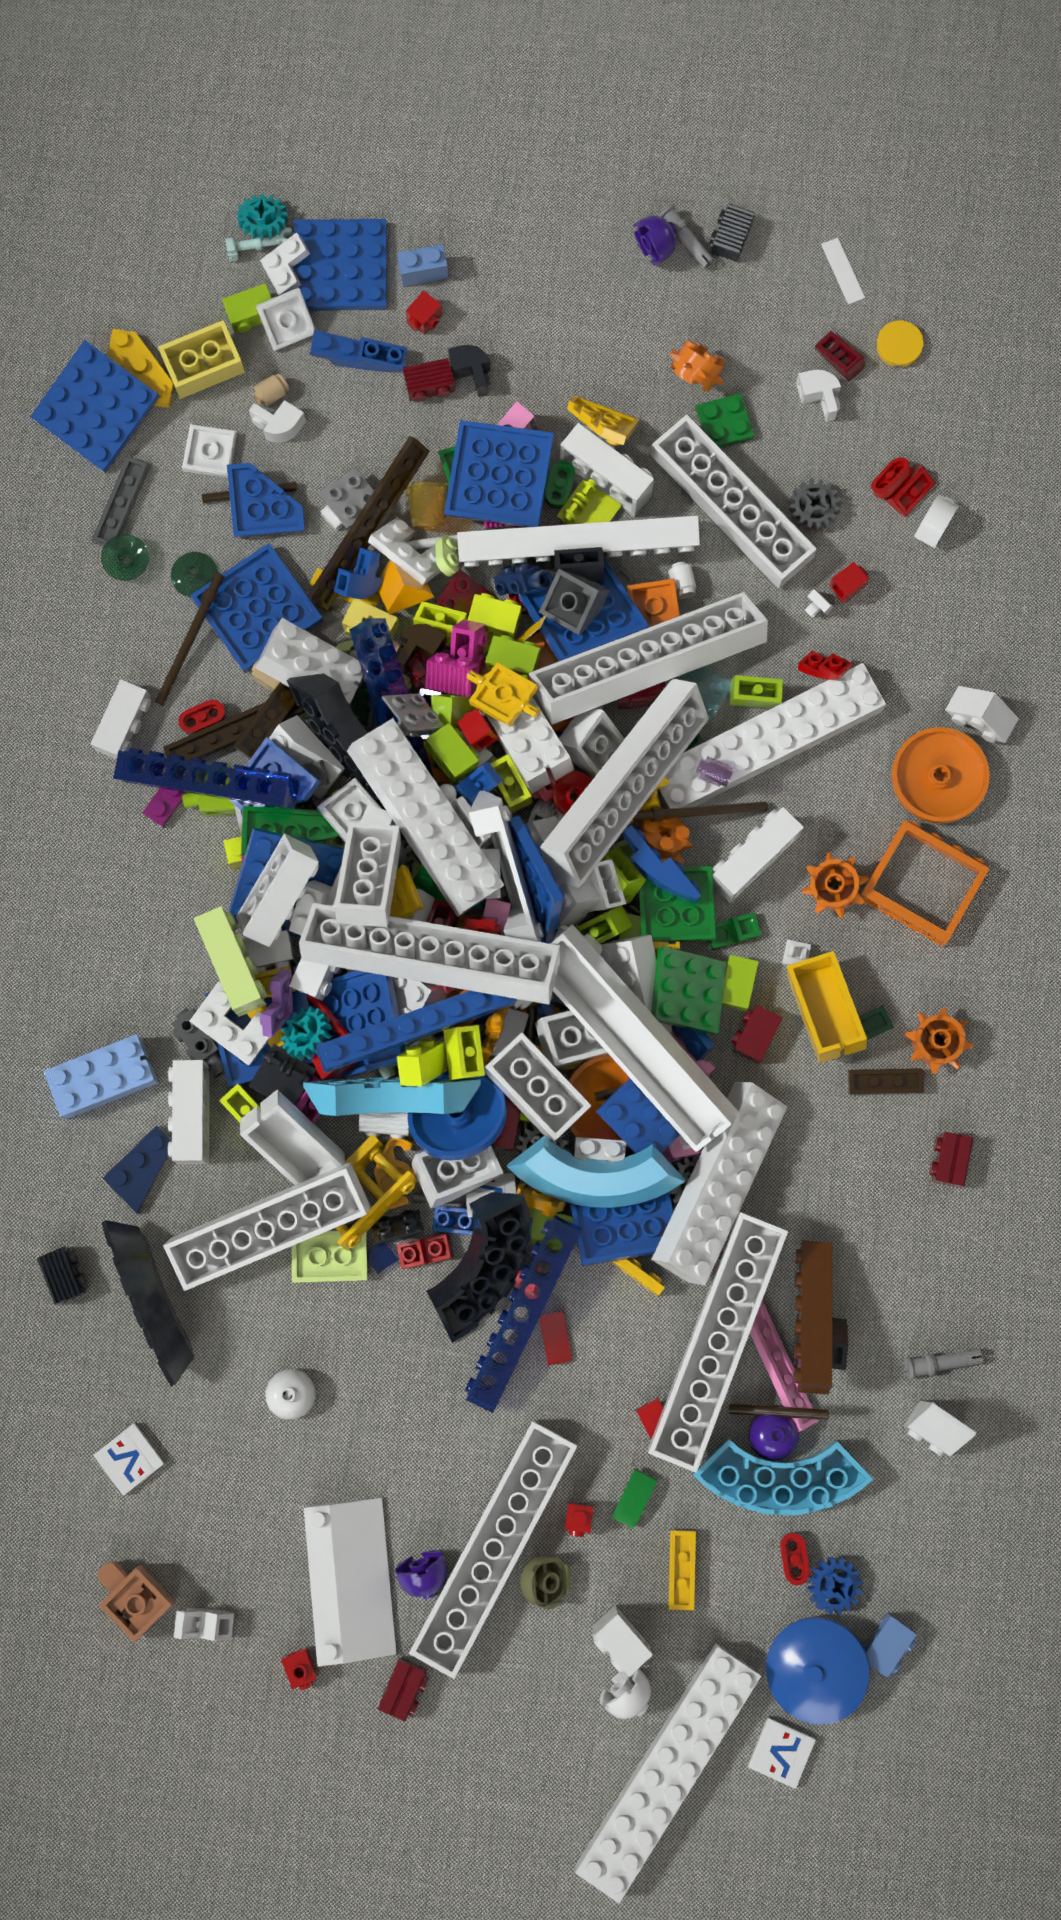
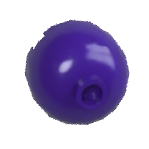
[633,215,677,266]
[748,1415,799,1460]
[395,1550,448,1599]

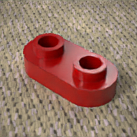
[871,457,912,499]
[178,700,226,735]
[779,1532,810,1585]

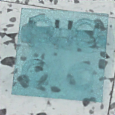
[681,667,731,724]

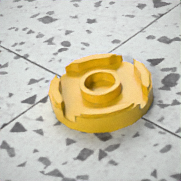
[876,320,924,367]

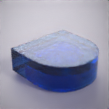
[368,1244,398,1274]

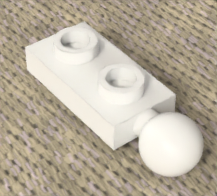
[439,784,491,848]

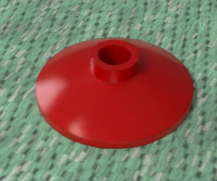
[553,771,592,816]

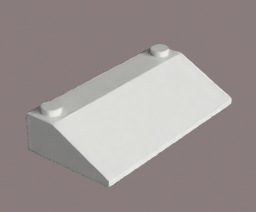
[469,790,544,942]
[304,1498,397,1666]

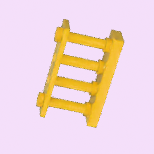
[335,1134,418,1251]

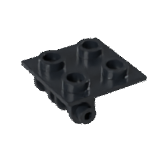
[249,1044,316,1106]
[372,1210,424,1245]

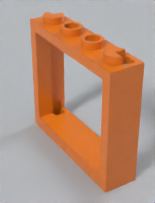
[860,820,990,947]

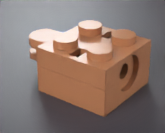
[98,1561,176,1643]

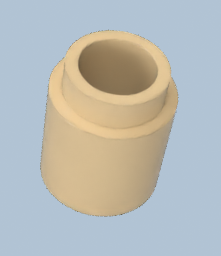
[253,374,289,407]

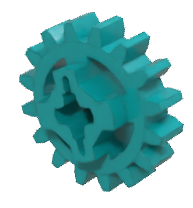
[237,193,288,241]
[280,1006,332,1061]

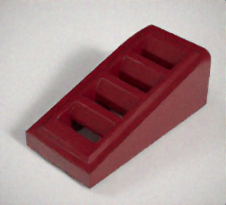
[814,331,865,381]

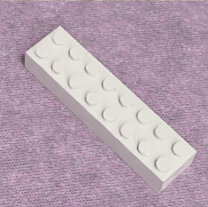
[650,414,817,589]
[347,718,504,917]
[651,1082,787,1285]
[163,1162,371,1291]

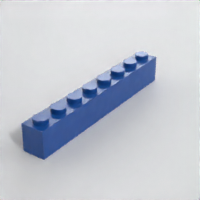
[316,991,517,1073]

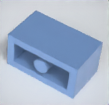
[397,244,448,287]
[864,1613,916,1678]

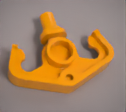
[481,1007,509,1066]
[374,1138,417,1209]

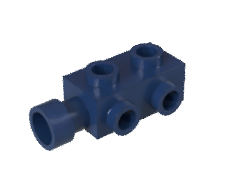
[493,563,553,596]

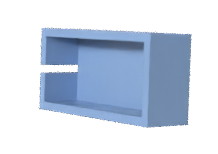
[44,1034,158,1120]

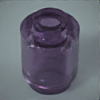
[696,756,734,787]

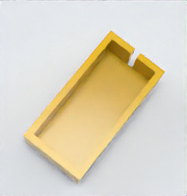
[787,951,867,1064]

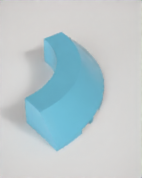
[303,1077,481,1116]
[507,1136,685,1208]
[693,1438,873,1515]

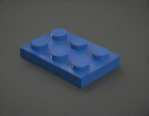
[596,1078,680,1153]

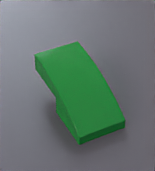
[708,912,761,950]
[611,1468,658,1529]

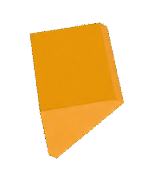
[378,560,434,615]

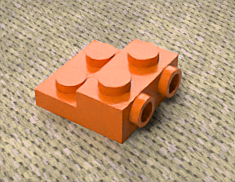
[627,578,680,627]

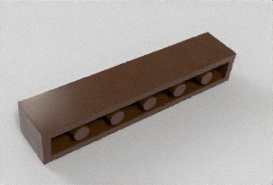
[793,1240,832,1395]

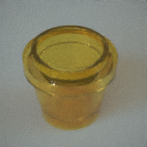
[405,482,449,530]

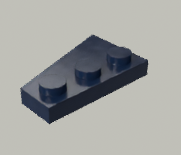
[103,1126,172,1214]

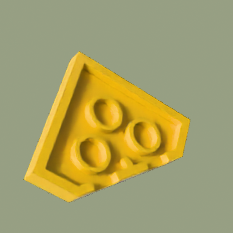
[107,329,174,408]
[567,395,640,446]

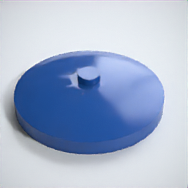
[407,1071,507,1161]
[766,1617,870,1725]

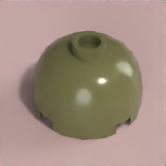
[520,1556,572,1609]

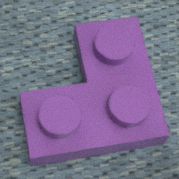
[260,969,293,1038]

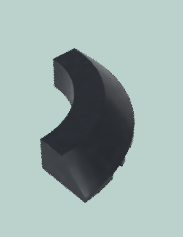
[286,673,387,811]
[426,1192,531,1343]
[101,1220,194,1386]

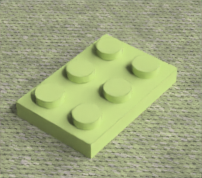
[292,1231,368,1283]

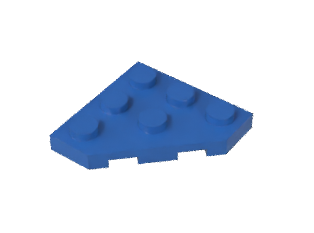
[227,463,305,538]
[224,737,321,810]

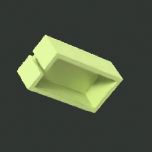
[193,906,268,1017]

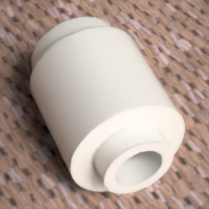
[668,562,697,599]

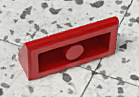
[884,466,936,517]
[539,1311,572,1366]

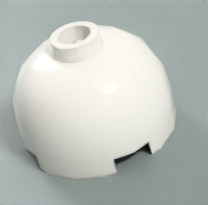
[265,1369,316,1420]
[600,1668,651,1719]

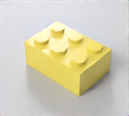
[158,320,245,399]

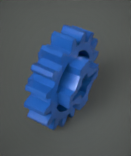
[807,1557,863,1615]

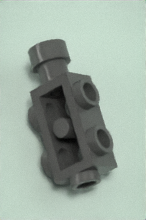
[171,1008,225,1078]

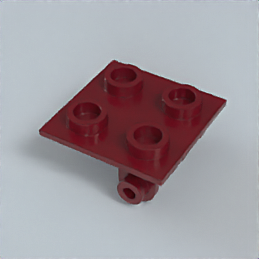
[434,568,495,620]

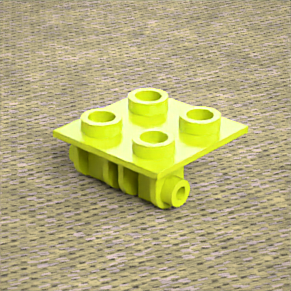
[556,479,622,525]

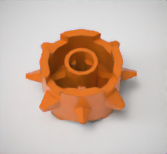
[670,339,726,392]
[638,818,693,864]
[802,853,869,918]
[905,1007,973,1074]

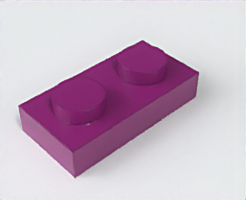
[142,774,191,828]

